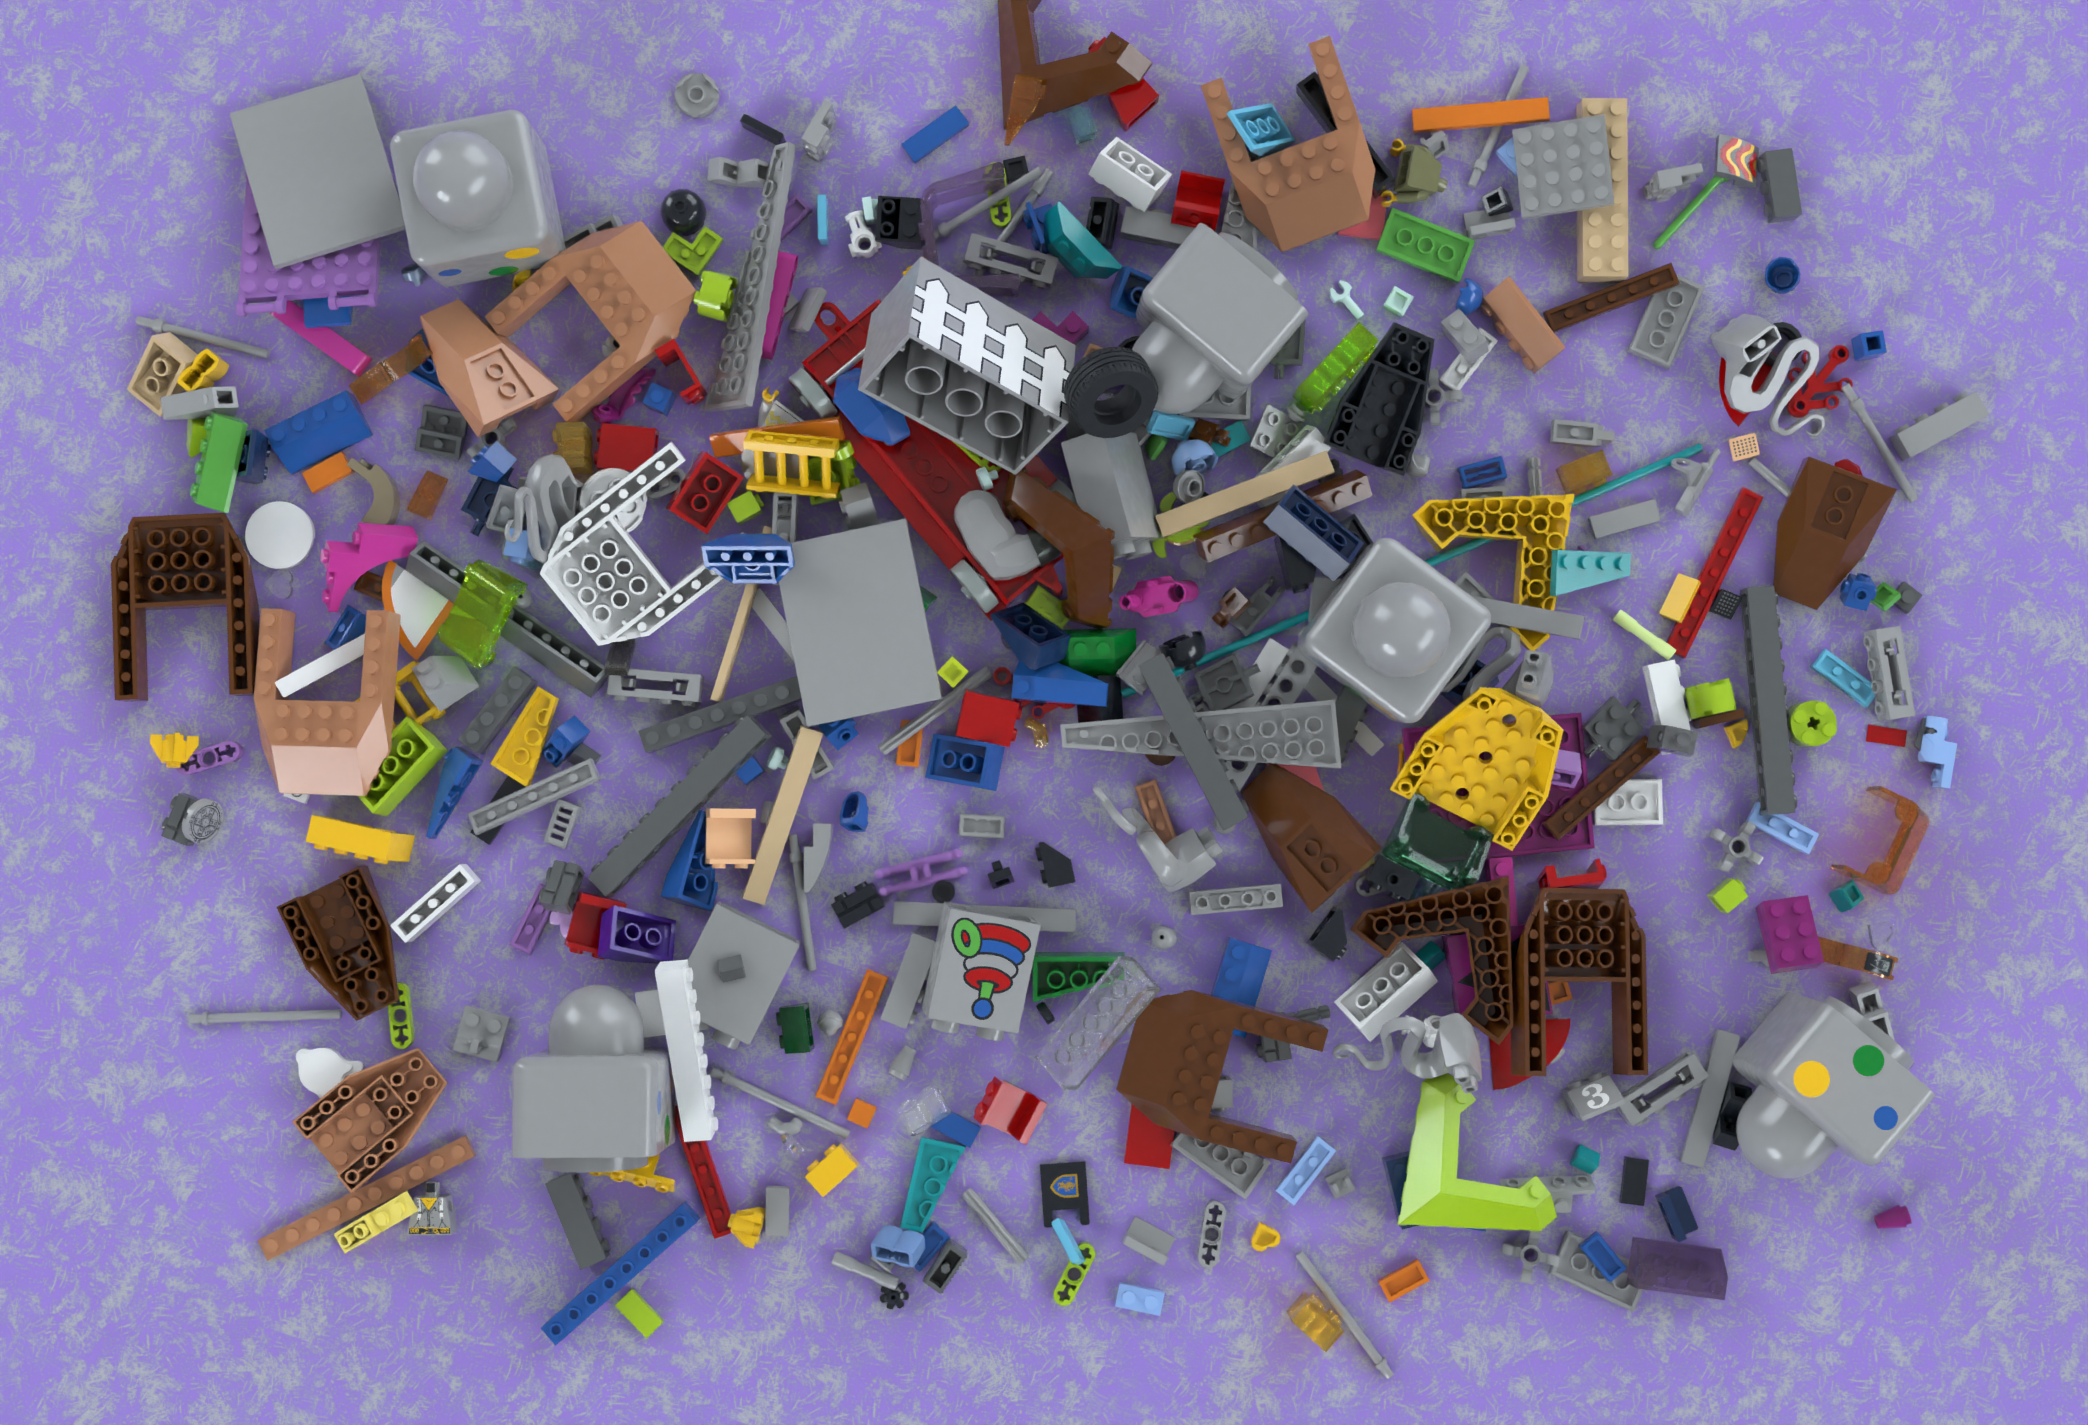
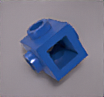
[1840,573,1877,611]
[818,718,859,751]

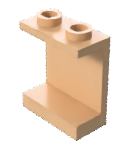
[705,808,756,868]

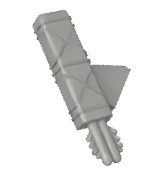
[1671,448,1720,517]

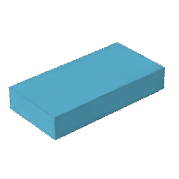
[817,195,829,245]
[1146,410,1195,441]
[1052,1218,1086,1265]

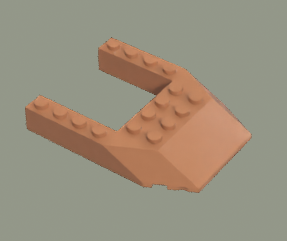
[1200,36,1375,253]
[484,221,697,425]
[254,609,401,796]

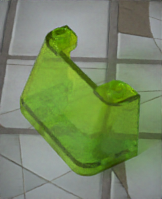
[437,559,528,670]

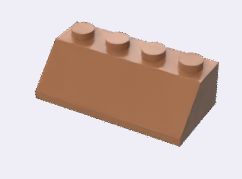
[1480,276,1566,373]

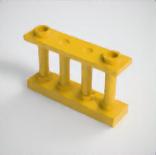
[744,430,840,499]
[354,661,450,731]

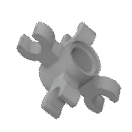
[1425,369,1463,426]
[467,418,519,458]
[1709,821,1764,872]
[1502,1231,1560,1284]

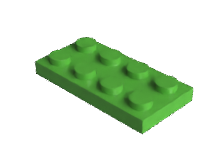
[1375,207,1475,284]

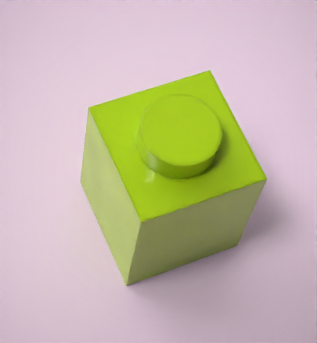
[727,490,764,526]
[1706,878,1748,914]

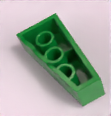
[1033,952,1125,1002]

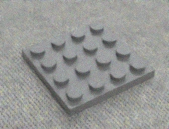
[1512,114,1614,220]

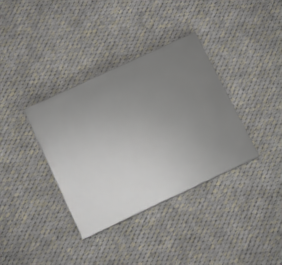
[229,74,406,269]
[779,519,942,727]

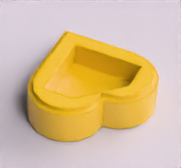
[1251,1222,1281,1251]

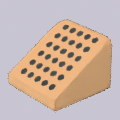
[1728,433,1760,462]

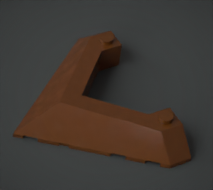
[998,0,1153,130]
[1003,467,1115,629]
[1350,876,1514,1045]

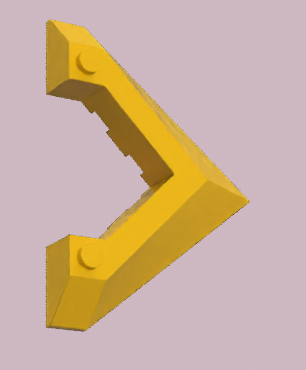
[1411,494,1575,651]

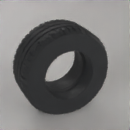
[1064,347,1158,438]

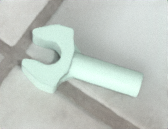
[1329,280,1364,320]

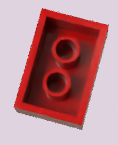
[665,451,744,534]

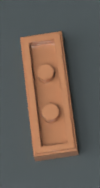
[1134,779,1176,844]

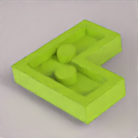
[663,226,724,277]

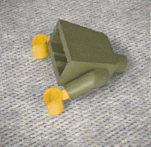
[1381,139,1448,207]

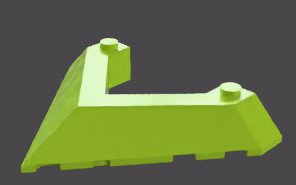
[1397,1073,1557,1231]

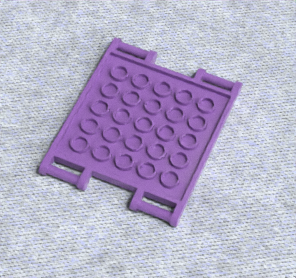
[236,170,381,317]

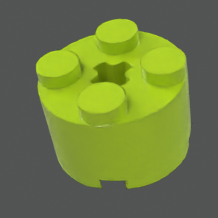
[694,270,738,322]
[1684,678,1737,719]
[1787,700,1837,747]

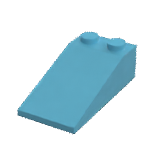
[1226,103,1296,157]

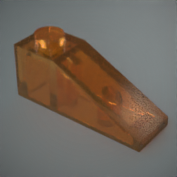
[1004,73,1046,146]

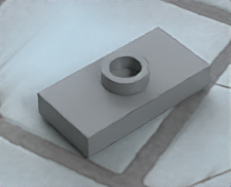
[959,813,1005,839]

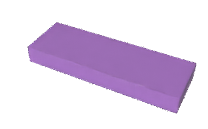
[509,883,552,955]

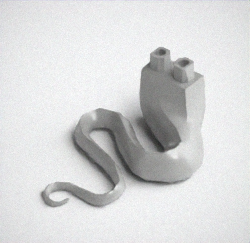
[1710,313,1825,437]
[504,455,584,564]
[1441,625,1554,723]
[1093,786,1223,893]
[1333,1013,1482,1093]

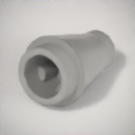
[888,1045,917,1081]

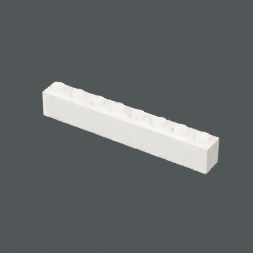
[655,960,718,1142]

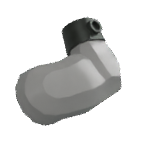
[954,490,1061,581]

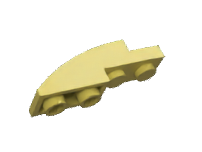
[334,1191,418,1254]

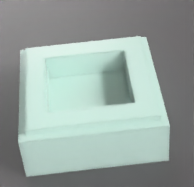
[1383,286,1414,318]

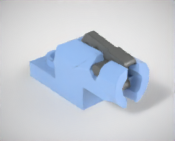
[1914,716,1957,789]

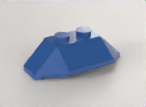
[833,368,910,446]
[701,534,795,583]

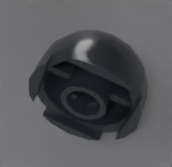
[661,189,707,236]
[1159,630,1206,671]

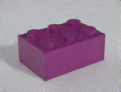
[1756,895,1824,974]

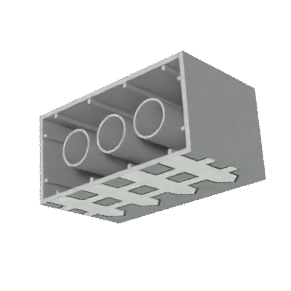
[858,257,1076,475]

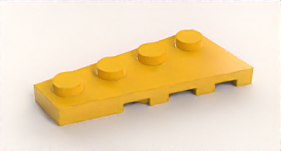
[490,686,559,787]

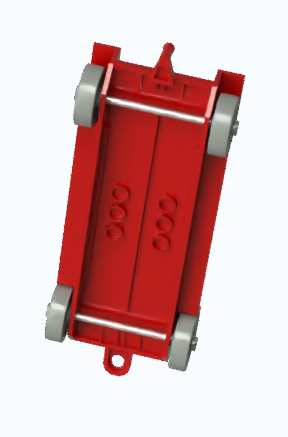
[789,299,1077,621]

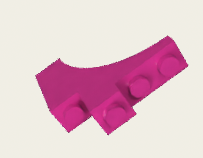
[320,522,418,612]

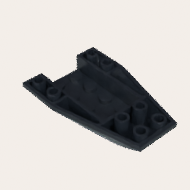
[1323,322,1435,476]

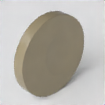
[741,449,800,495]

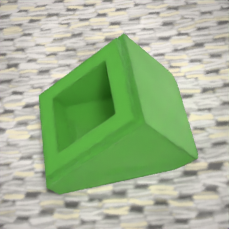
[1145,434,1169,461]

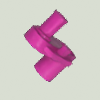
[1119,576,1199,617]

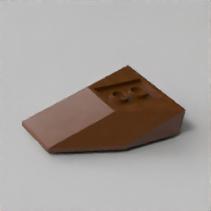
[1773,457,1897,610]
[1241,764,1382,913]
[277,866,399,1021]

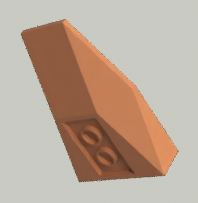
[420,299,559,437]
[292,1048,448,1193]

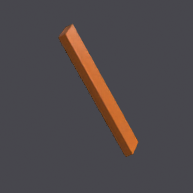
[1412,97,1550,133]
[709,416,845,458]
[815,969,889,1105]

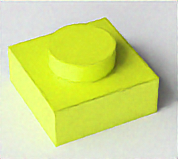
[937,656,969,688]

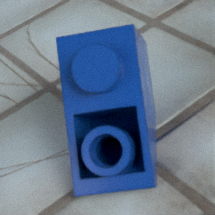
[468,441,517,482]
[542,715,591,768]

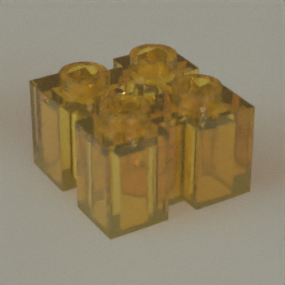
[552,422,593,475]
[1286,1291,1344,1352]

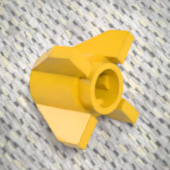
[150,733,199,768]
[728,1207,766,1249]

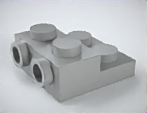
[801,100,837,162]
[1644,163,1703,203]

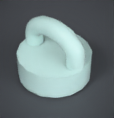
[766,747,789,770]

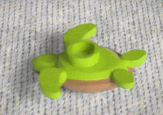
[1152,492,1210,558]

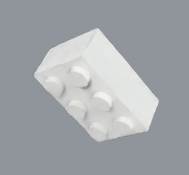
[1088,137,1172,212]

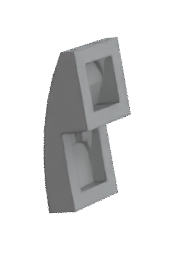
[765,1186,790,1236]

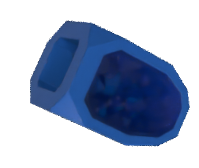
[840,791,869,832]

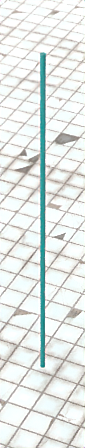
[1121,443,1703,698]

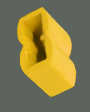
[177,348,229,392]

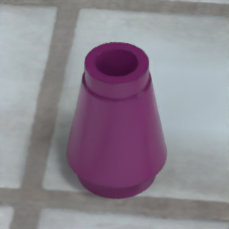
[1874,1205,1912,1229]

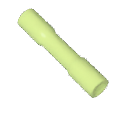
[1613,609,1676,661]

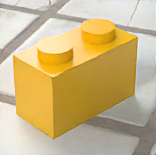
[805,1143,859,1197]

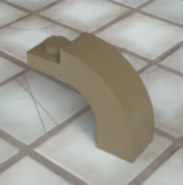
[347,458,400,525]

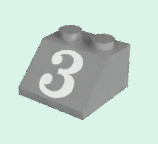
[1562,1071,1626,1121]

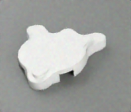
[296,1047,364,1098]

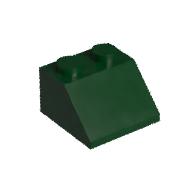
[776,1002,815,1054]

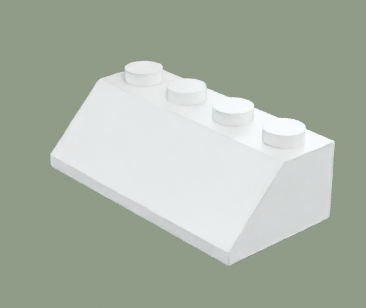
[1334,942,1438,1042]

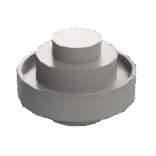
[1173,469,1205,503]

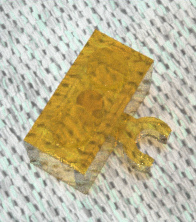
[1555,450,1613,495]

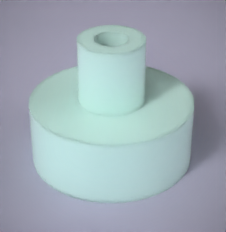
[976,467,999,491]

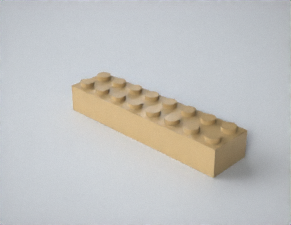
[1576,98,1628,283]

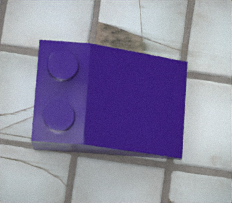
[598,905,676,964]

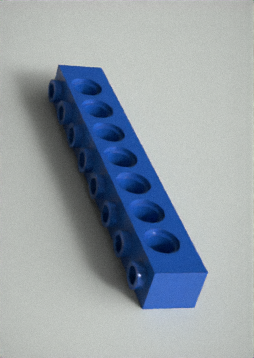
[541,1201,700,1346]

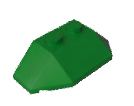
[1057,628,1136,676]

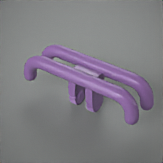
[874,849,968,896]

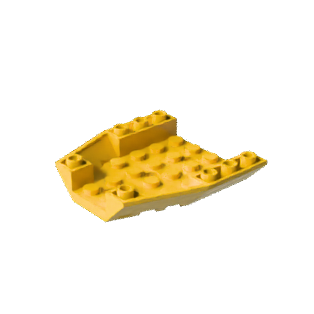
[1390,687,1563,851]

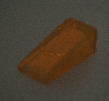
[406,470,448,521]

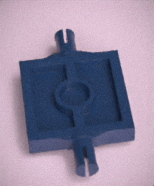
[461,467,518,537]

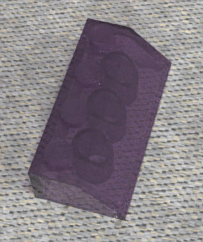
[1626,1237,1728,1300]

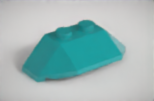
[1044,201,1122,279]

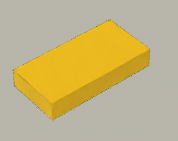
[1659,573,1701,623]

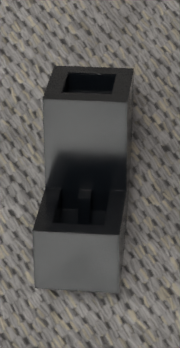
[1713,1081,1752,1151]

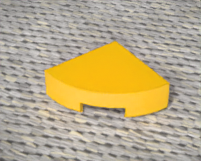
[512,269,532,291]
[1724,719,1749,748]

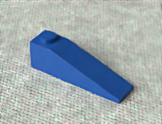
[1110,266,1153,318]
[1011,660,1109,707]
[426,746,484,839]
[660,810,718,911]

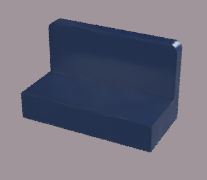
[1655,1186,1698,1242]

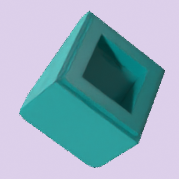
[1829,879,1865,912]

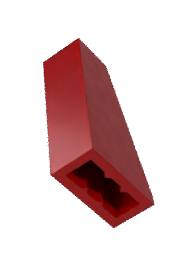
[1088,37,1159,132]

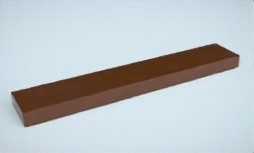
[1543,263,1680,333]
[1542,735,1661,841]

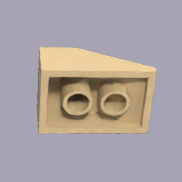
[127,332,198,417]

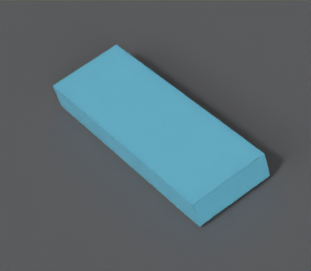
[1810,649,1876,708]

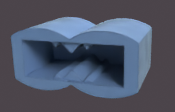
[871,1225,926,1267]

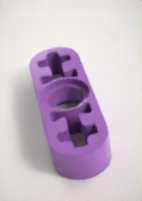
[176,741,243,775]

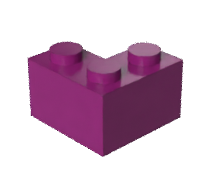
[1032,311,1089,345]

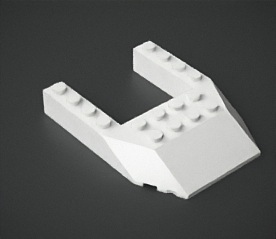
[540,441,745,646]

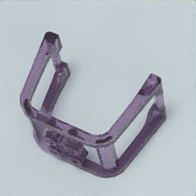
[918,162,1020,297]

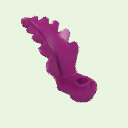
[593,366,656,424]

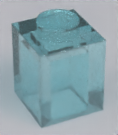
[1067,106,1097,145]

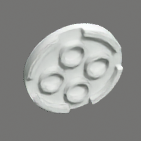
[579,468,647,533]
[245,501,315,570]

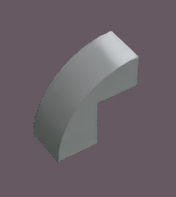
[707,156,770,188]

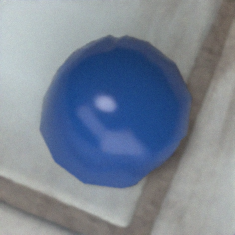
[1765,257,1801,294]
[1455,278,1483,315]

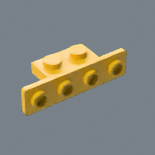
[588,1153,675,1193]

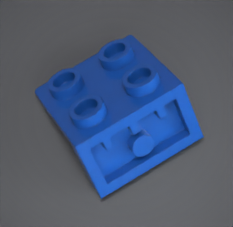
[1023,201,1052,254]

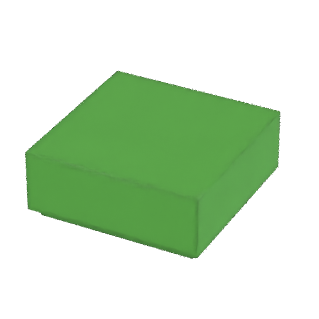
[1870,582,1901,612]

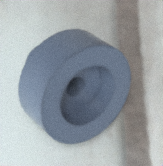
[401,263,426,286]

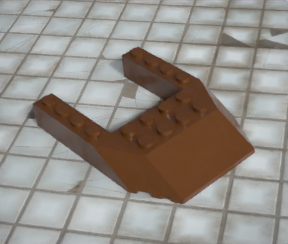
[111,513,259,702]
[1511,888,1648,1076]
[1116,990,1328,1164]

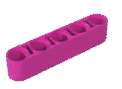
[761,251,798,360]
[270,300,373,377]

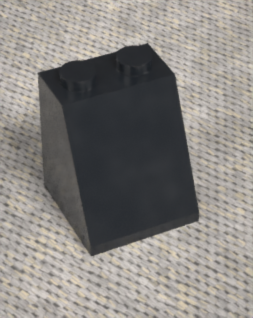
[1274,535,1317,594]

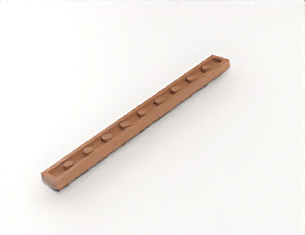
[257,1135,476,1261]

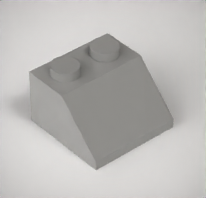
[411,656,479,712]

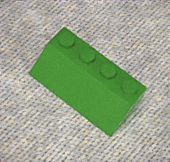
[190,411,248,513]

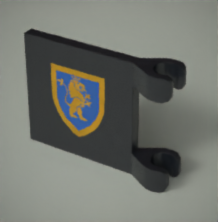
[1040,1161,1090,1228]

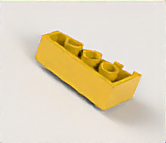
[306,815,415,864]

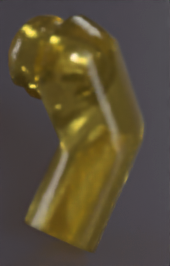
[1023,716,1049,748]

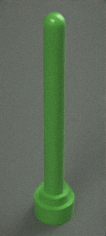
[1653,174,1730,249]

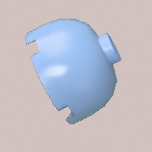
[1172,440,1218,477]

